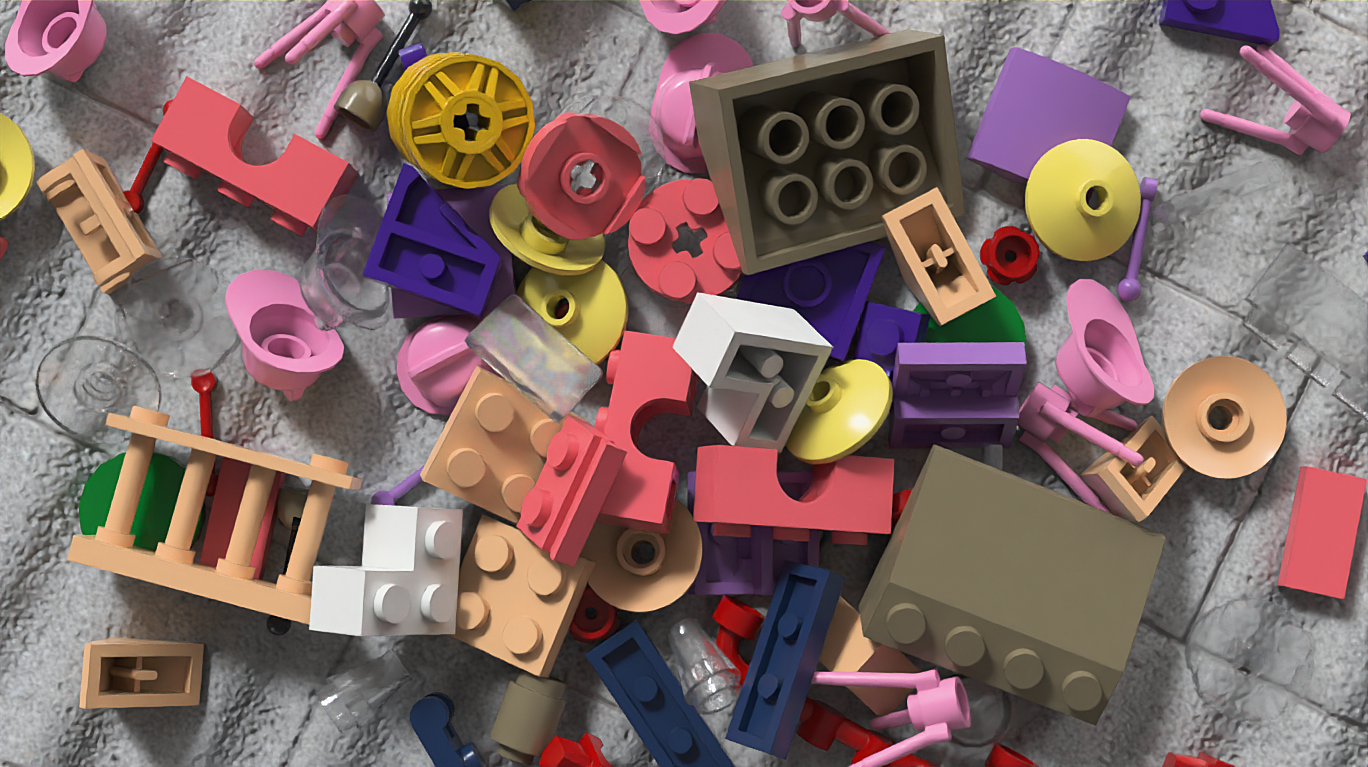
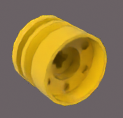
[387,52,535,189]

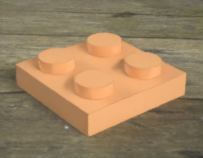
[420,365,589,524]
[447,514,596,678]

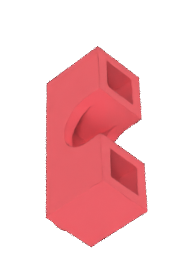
[151,76,359,237]
[595,330,699,535]
[693,445,895,546]

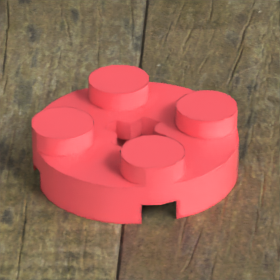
[517,112,645,240]
[628,178,742,304]

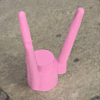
[254,0,385,139]
[781,0,891,48]
[1200,44,1351,156]
[1017,382,1144,514]
[811,669,971,767]

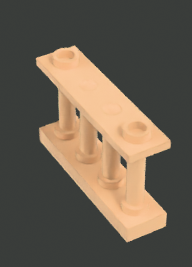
[67,406,363,625]

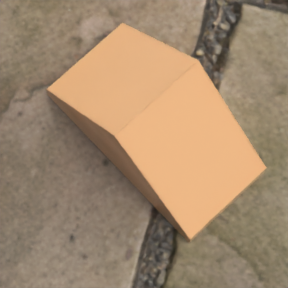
[881,187,996,326]
[1079,415,1188,522]
[819,596,921,717]
[79,637,204,709]

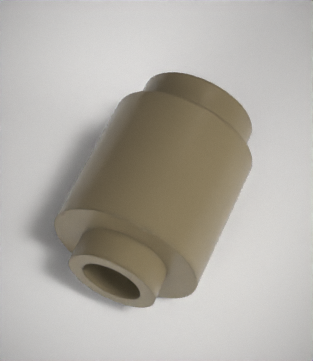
[489,668,568,765]

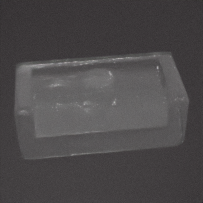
[464,294,603,424]

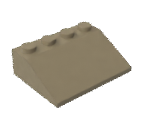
[689,29,965,275]
[859,444,1166,726]

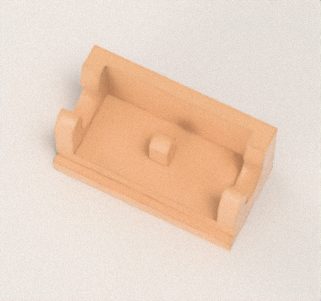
[36,149,165,295]

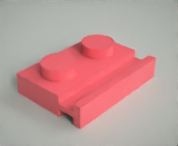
[516,415,627,567]

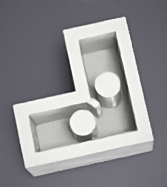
[672,292,833,453]
[309,504,463,636]

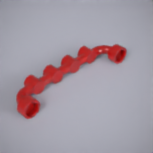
[712,595,1039,767]

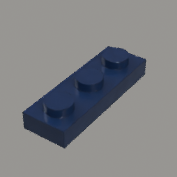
[725,560,845,760]
[585,619,736,767]

